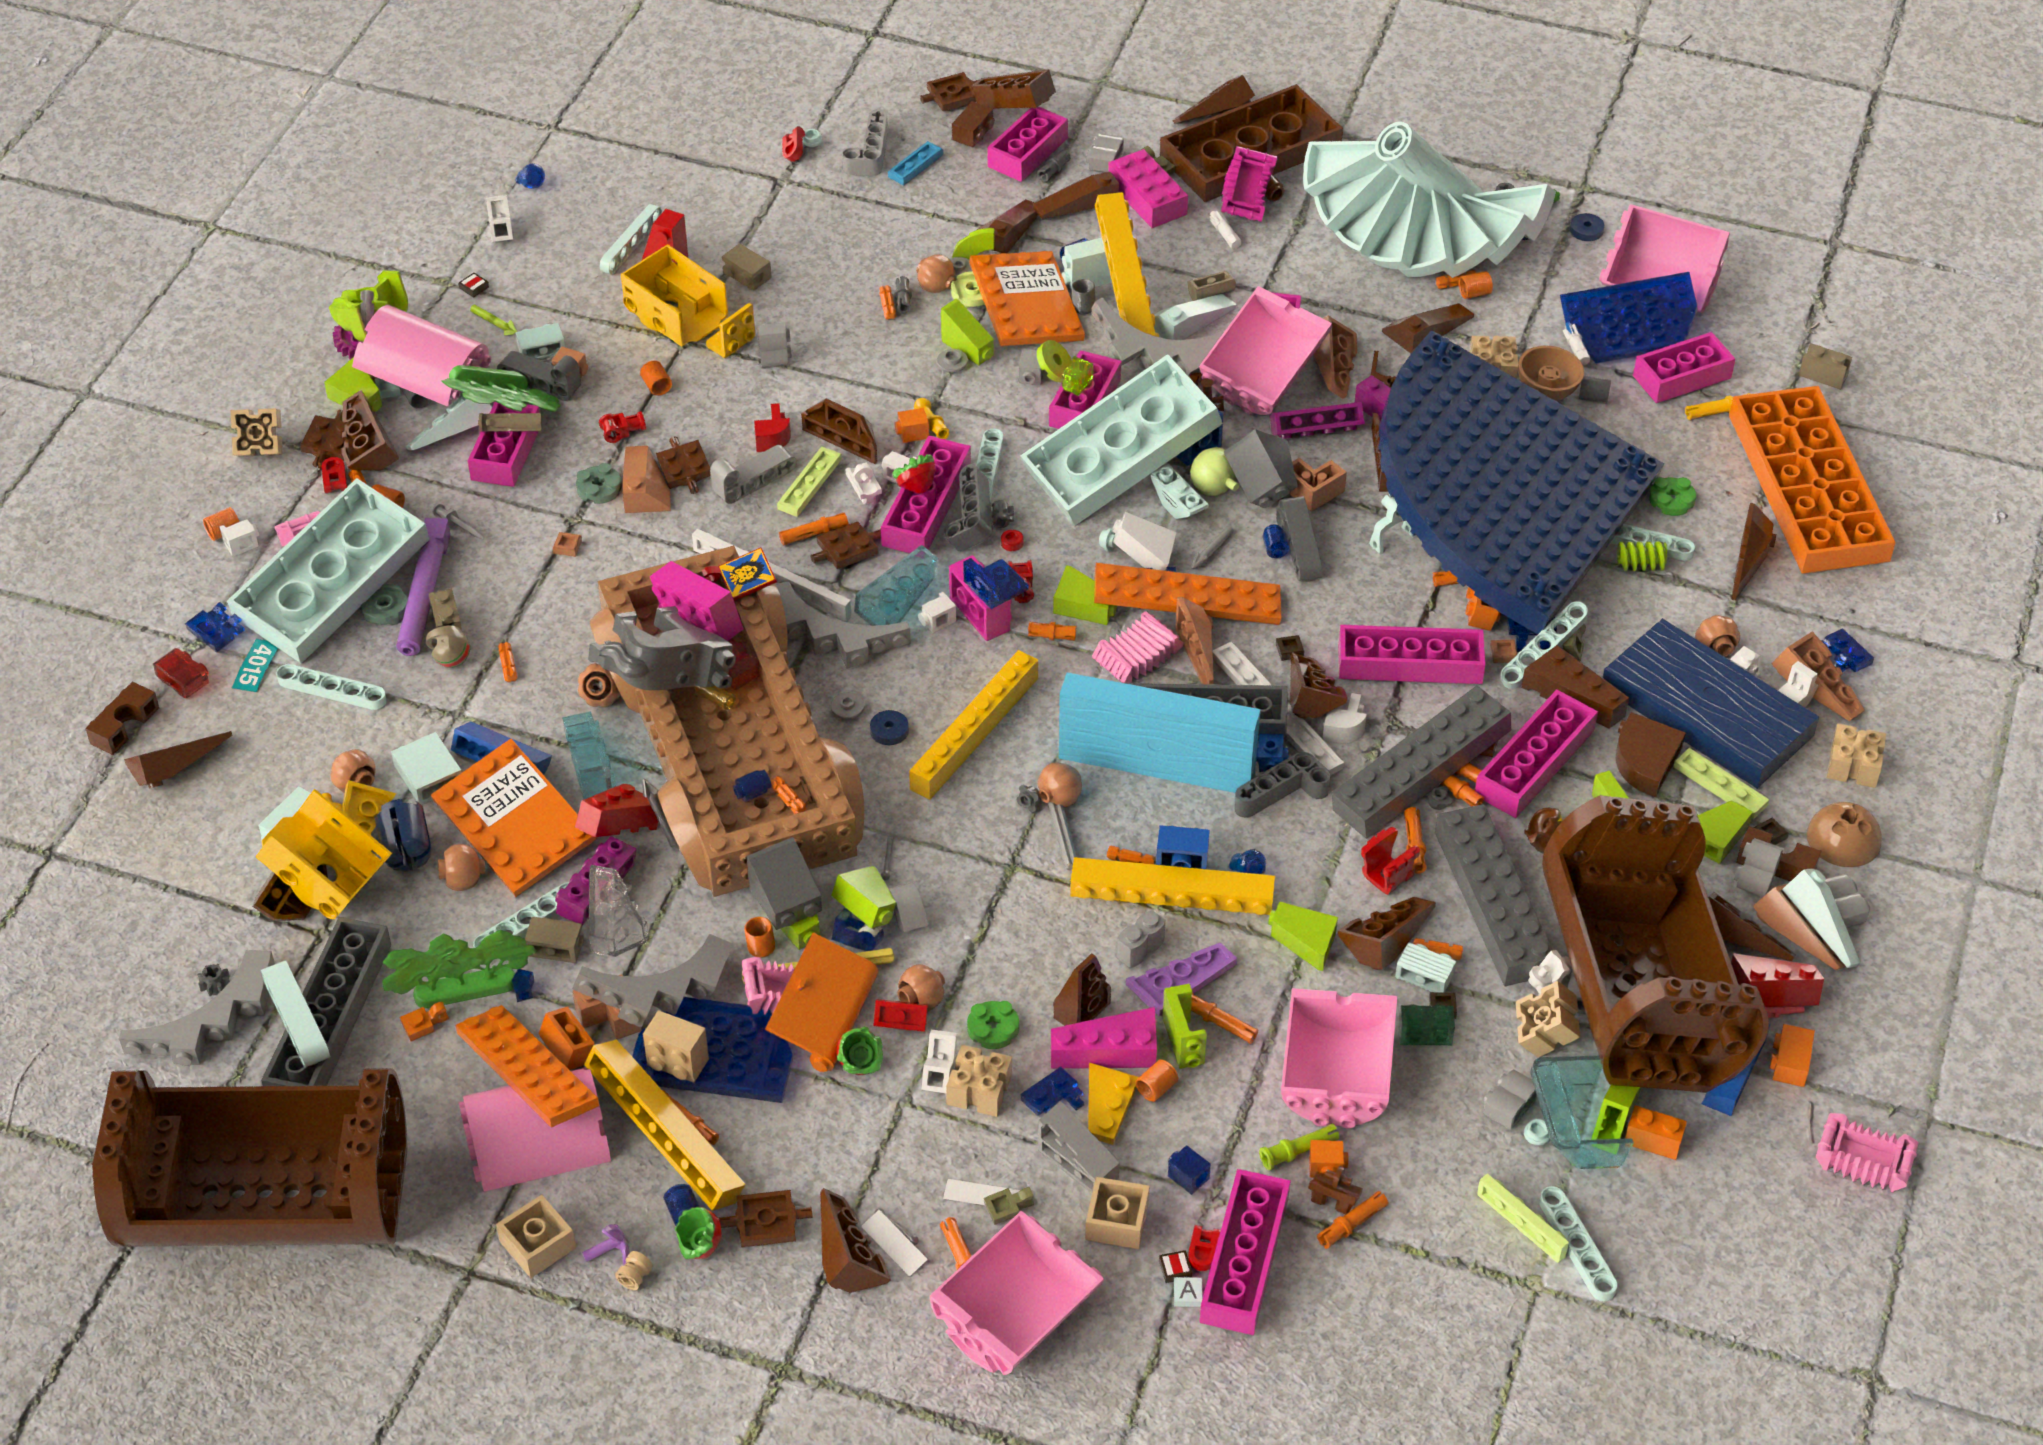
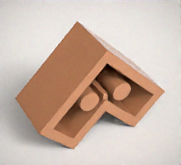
[1289,457,1347,512]
[572,974,641,1039]

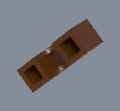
[85,681,160,755]
[1736,826,1821,882]

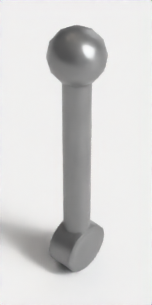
[880,837,893,880]
[874,1209,919,1246]

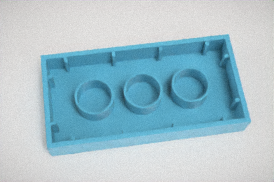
[1059,672,1260,793]

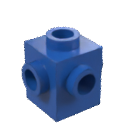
[1256,734,1289,772]

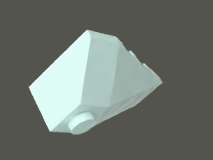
[1154,294,1237,340]
[406,395,492,450]
[1782,869,1860,968]

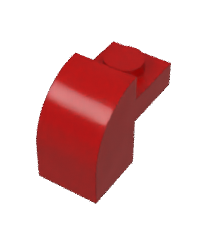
[754,403,791,452]

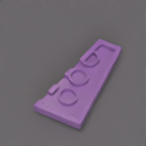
[1126,942,1237,1017]

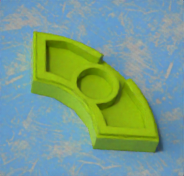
[952,228,994,260]

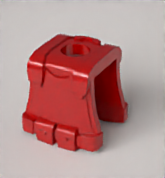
[1361,827,1420,895]

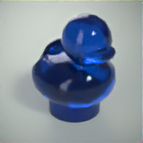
[515,163,545,189]
[1229,849,1267,875]

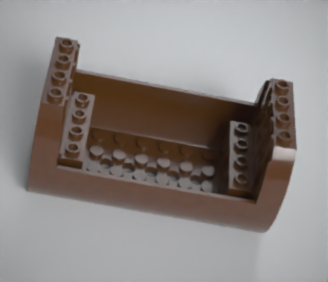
[1542,795,1769,1093]
[92,1068,408,1247]

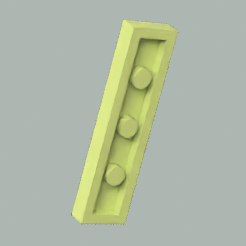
[777,446,842,517]
[1673,748,1770,819]
[1477,1173,1569,1263]

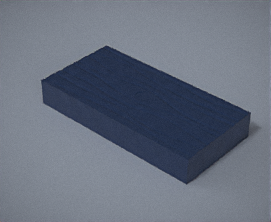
[1603,618,1819,789]

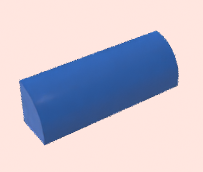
[451,721,552,775]
[1701,1024,1771,1116]

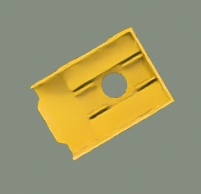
[621,244,728,347]
[255,789,392,919]

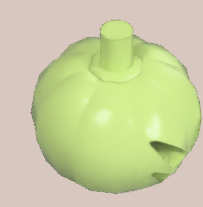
[1190,447,1239,496]

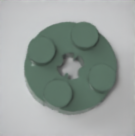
[576,463,622,504]
[361,584,408,625]

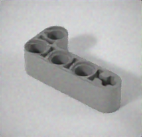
[842,109,888,176]
[710,445,797,504]

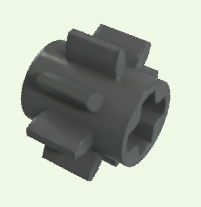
[991,500,1014,528]
[197,964,230,996]

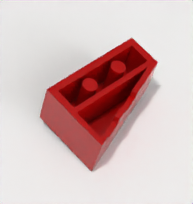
[641,209,689,264]
[575,784,659,837]
[1731,953,1824,1007]

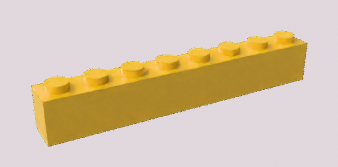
[1095,192,1159,356]
[909,650,1038,800]
[1070,857,1275,915]
[584,1039,746,1211]

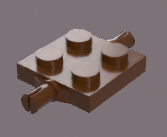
[920,72,980,112]
[300,409,345,468]
[656,436,711,494]
[810,521,881,569]
[719,1190,813,1248]

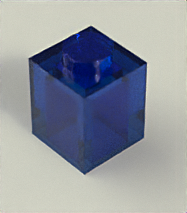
[1168,1145,1211,1195]

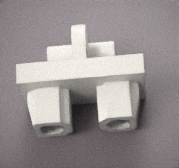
[845,463,882,504]
[1528,950,1573,995]

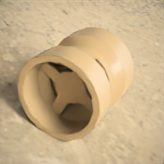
[615,1251,653,1290]

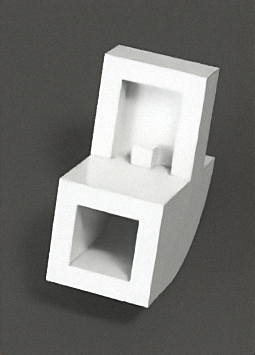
[486,195,513,242]
[1778,661,1818,707]
[1323,693,1367,744]
[921,1030,958,1093]

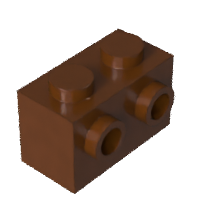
[952,101,995,147]

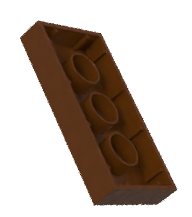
[1160,84,1343,202]

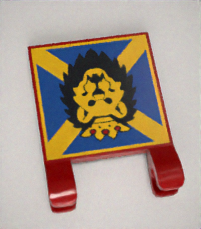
[702,547,777,601]

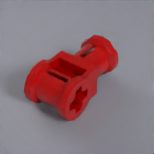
[598,411,646,443]
[1008,560,1034,603]

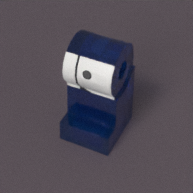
[831,908,884,951]

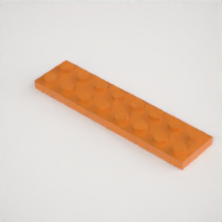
[1094,563,1281,625]
[455,1005,599,1128]

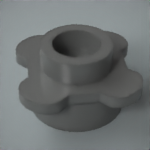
[1016,784,1041,812]
[1425,786,1453,810]

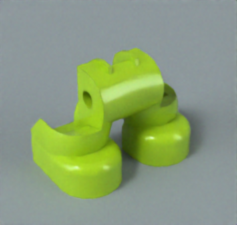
[329,270,408,342]

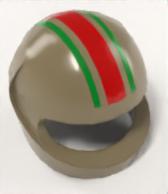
[426,625,471,668]

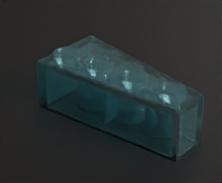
[854,545,938,626]
[562,711,616,800]

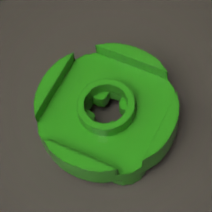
[1649,477,1696,516]
[967,1001,1019,1049]

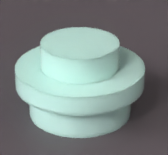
[803,129,822,148]
[1099,528,1117,552]
[1524,1119,1551,1145]

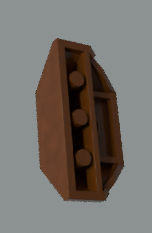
[801,398,878,464]
[253,864,328,921]

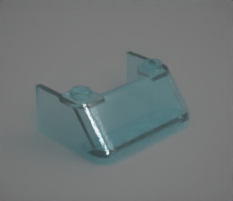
[1530,1056,1634,1169]

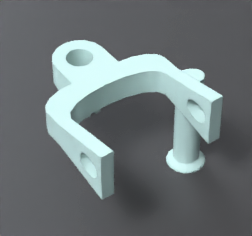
[1369,494,1416,554]

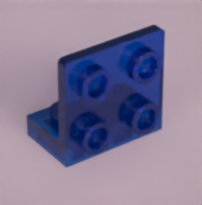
[963,558,1029,609]

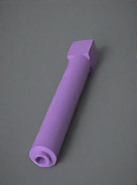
[396,518,451,656]

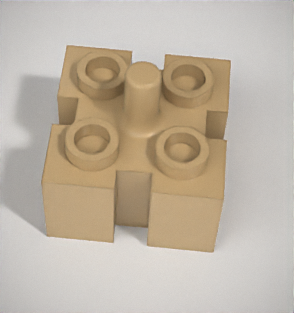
[1470,335,1518,378]
[230,408,283,456]
[1827,723,1886,788]
[1516,981,1580,1058]
[946,1045,1012,1117]

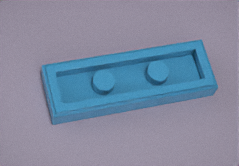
[888,141,944,186]

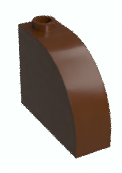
[1615,712,1686,798]

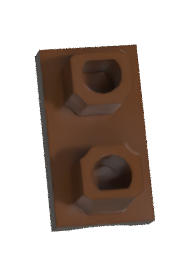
[1308,1166,1363,1214]

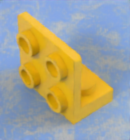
[706,303,755,359]

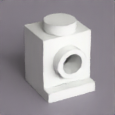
[881,451,917,484]
[220,519,259,557]
[918,592,956,633]
[1730,646,1760,678]

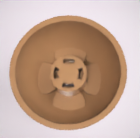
[1518,345,1584,401]
[1807,802,1882,867]

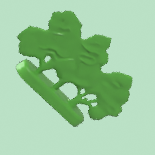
[441,365,561,412]
[382,930,536,1009]

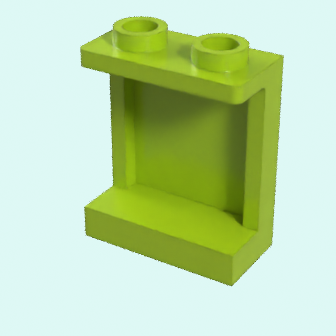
[1163,983,1207,1069]

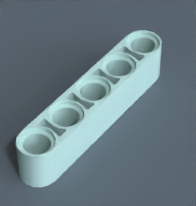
[260,960,330,1067]

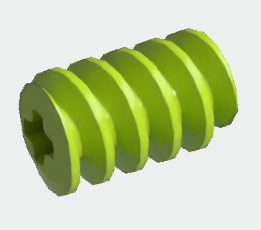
[1617,541,1667,571]

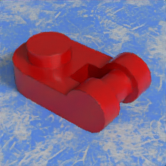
[782,126,805,162]
[321,457,348,493]
[1188,1225,1221,1271]

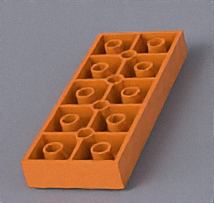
[1729,386,1896,573]

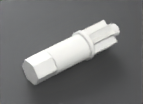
[1210,211,1241,249]
[1563,323,1590,366]

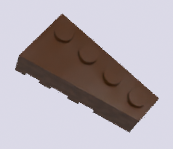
[972,69,1056,109]
[1521,645,1629,729]

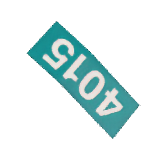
[232,639,278,692]

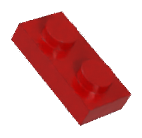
[873,999,928,1032]

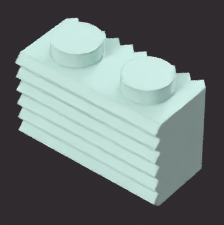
[515,323,565,360]
[1395,942,1457,992]

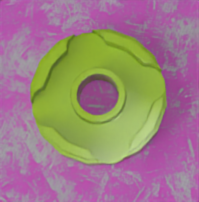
[1037,340,1073,382]

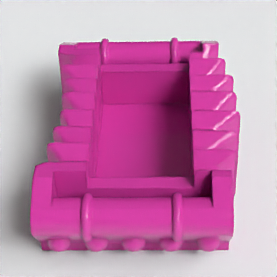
[1221,146,1277,222]

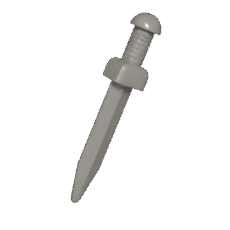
[432,504,484,540]

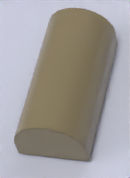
[1187,271,1236,301]

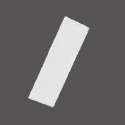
[943,1179,1020,1205]
[861,1210,928,1277]

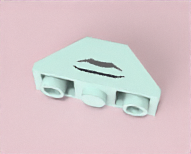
[1150,464,1209,519]

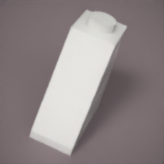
[1112,512,1176,571]

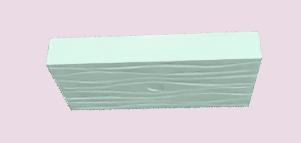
[1021,354,1223,526]
[227,478,430,664]

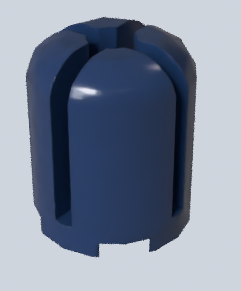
[374,799,432,872]

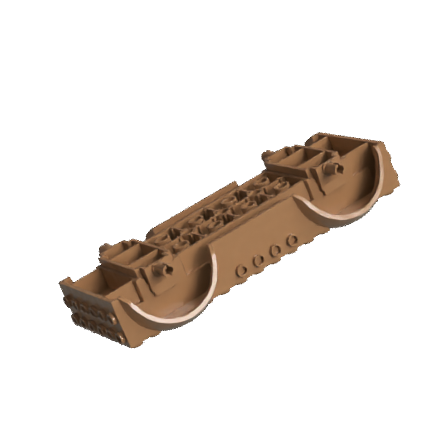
[590,545,864,897]

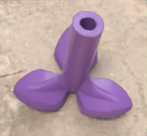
[583,1224,630,1266]

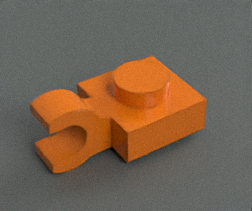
[399,1002,449,1042]

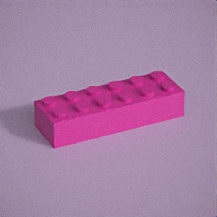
[881,436,971,557]
[1338,625,1485,684]
[1475,689,1598,819]
[1199,1169,1291,1335]

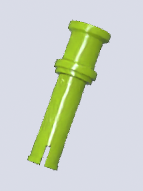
[1259,1124,1339,1170]

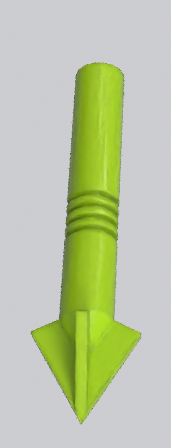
[470,304,517,336]

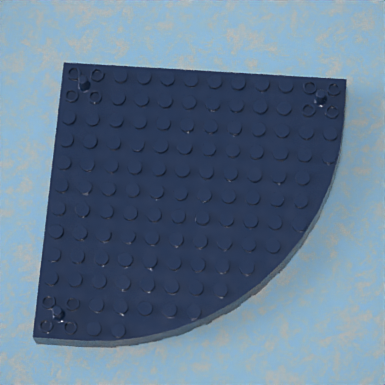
[1378,330,1665,634]

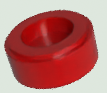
[1001,529,1024,552]

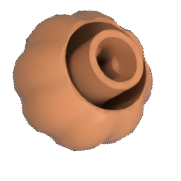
[916,254,956,293]
[1695,615,1740,657]
[578,663,621,707]
[330,749,376,793]
[1038,762,1082,807]
[438,844,485,891]
[897,964,945,1012]

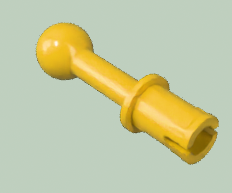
[914,398,949,439]

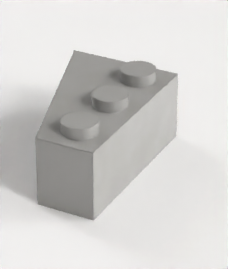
[1038,1101,1120,1193]

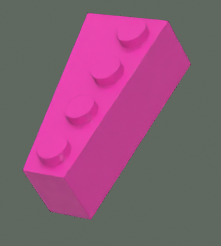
[1051,1007,1157,1069]

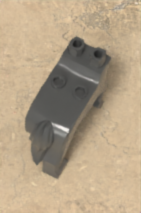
[588,606,736,690]

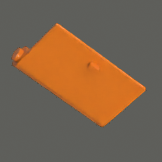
[765,932,879,1072]

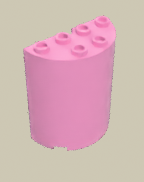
[1599,204,1730,313]
[1199,286,1332,415]
[352,305,491,406]
[1281,988,1397,1129]
[458,1068,611,1192]
[930,1211,1104,1375]

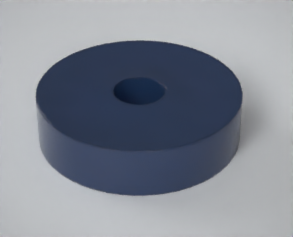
[1570,213,1605,242]
[870,710,909,746]

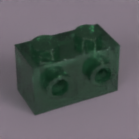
[1398,1004,1455,1046]

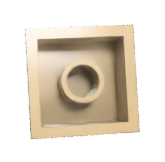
[643,1010,709,1083]
[1085,1177,1150,1249]
[496,1195,576,1278]

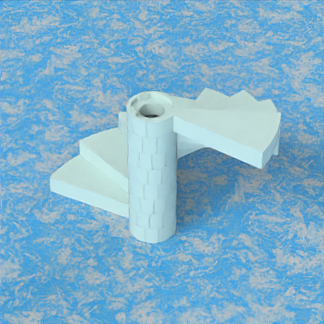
[1303,122,1556,278]

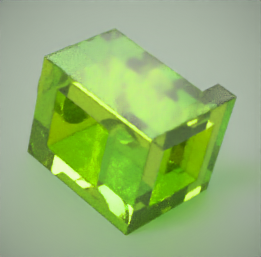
[1062,356,1093,396]

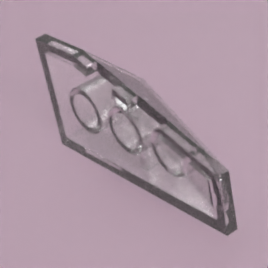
[589,865,649,957]

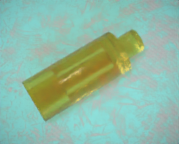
[694,686,736,710]

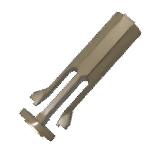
[478,413,542,432]

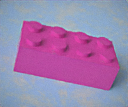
[987,107,1068,182]
[1108,149,1188,228]
[1633,332,1735,403]
[1049,350,1122,429]
[468,402,539,487]
[650,561,743,641]

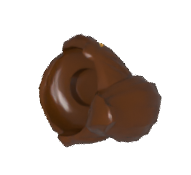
[1524,807,1563,854]

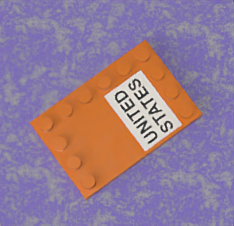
[969,251,1085,346]
[431,739,597,897]

